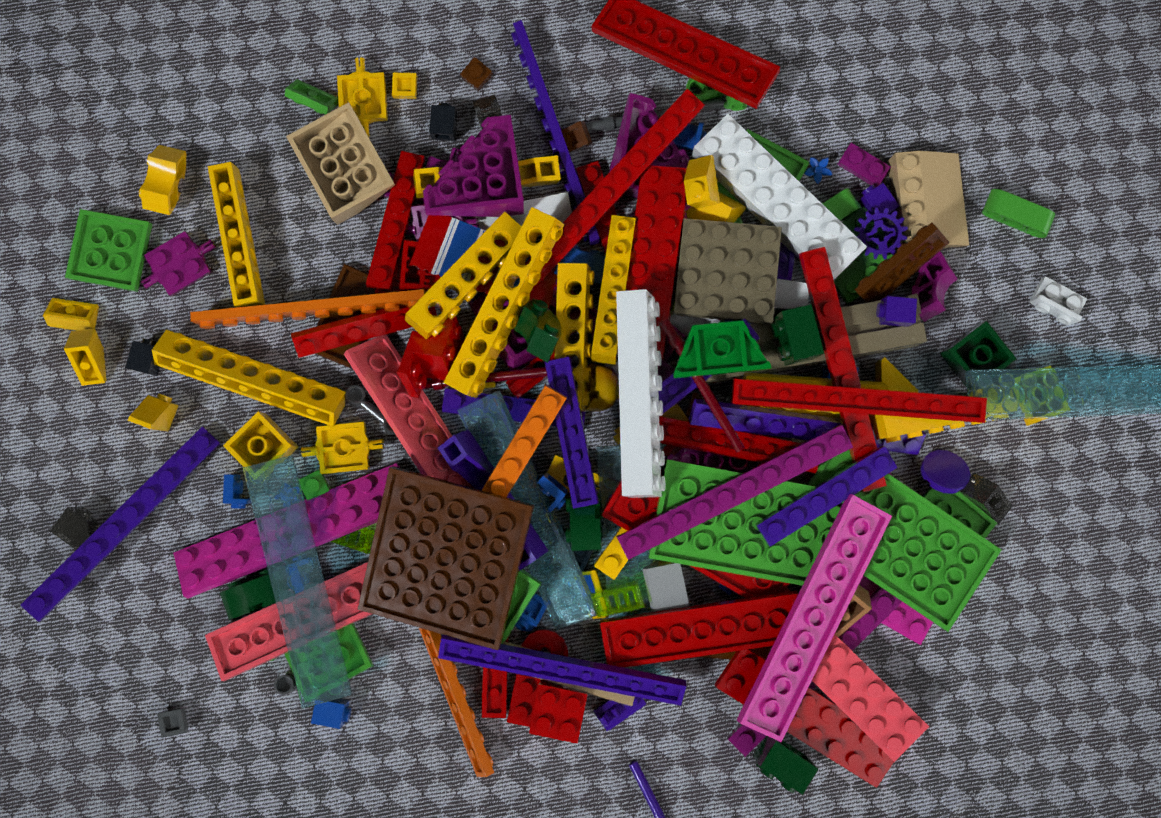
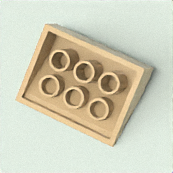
[286,102,395,225]
[888,151,969,248]

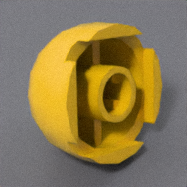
[586,363,619,412]

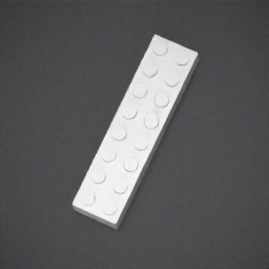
[692,114,867,280]
[616,289,665,498]

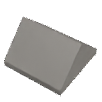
[642,560,689,612]

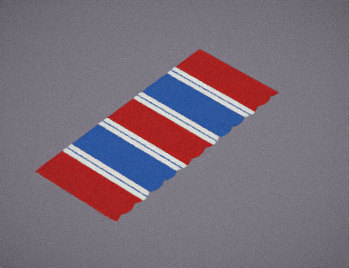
[409,215,557,308]

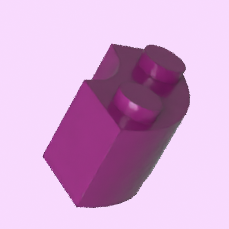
[912,251,957,322]

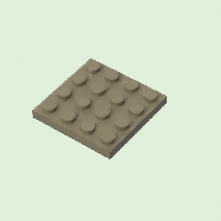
[674,218,782,324]

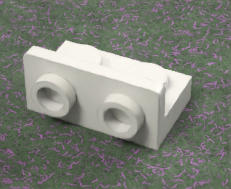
[1029,276,1087,325]

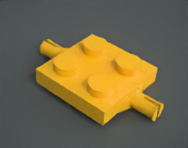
[337,57,388,137]
[301,422,384,474]

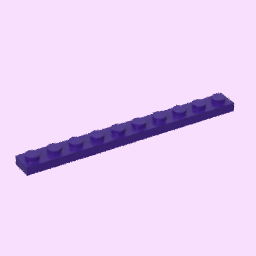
[511,20,600,247]
[688,399,926,455]
[20,427,221,622]
[438,634,686,706]

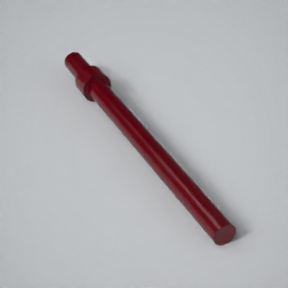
[660,319,745,453]
[425,367,548,390]

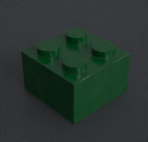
[771,304,824,366]
[940,321,1017,391]
[753,736,818,795]

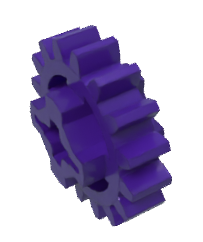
[854,206,908,259]

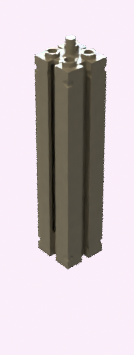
[669,294,927,385]

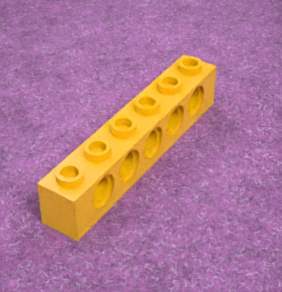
[207,162,265,307]
[405,212,522,340]
[591,215,636,365]
[554,263,594,412]

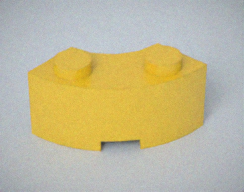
[139,145,186,215]

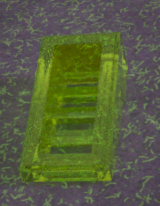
[330,526,375,554]
[591,580,645,618]

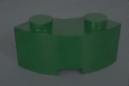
[515,298,562,363]
[566,487,603,551]
[220,567,293,620]

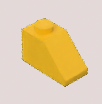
[684,155,720,208]
[64,329,106,386]
[875,357,919,393]
[127,393,179,432]

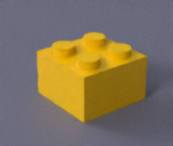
[223,411,298,480]

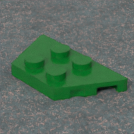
[673,320,771,379]

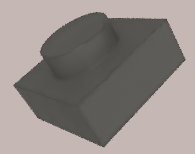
[157,707,189,738]

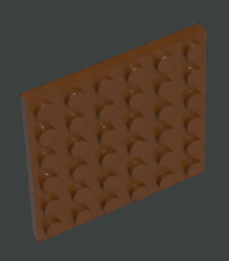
[357,466,534,651]

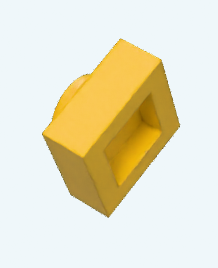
[392,73,417,99]

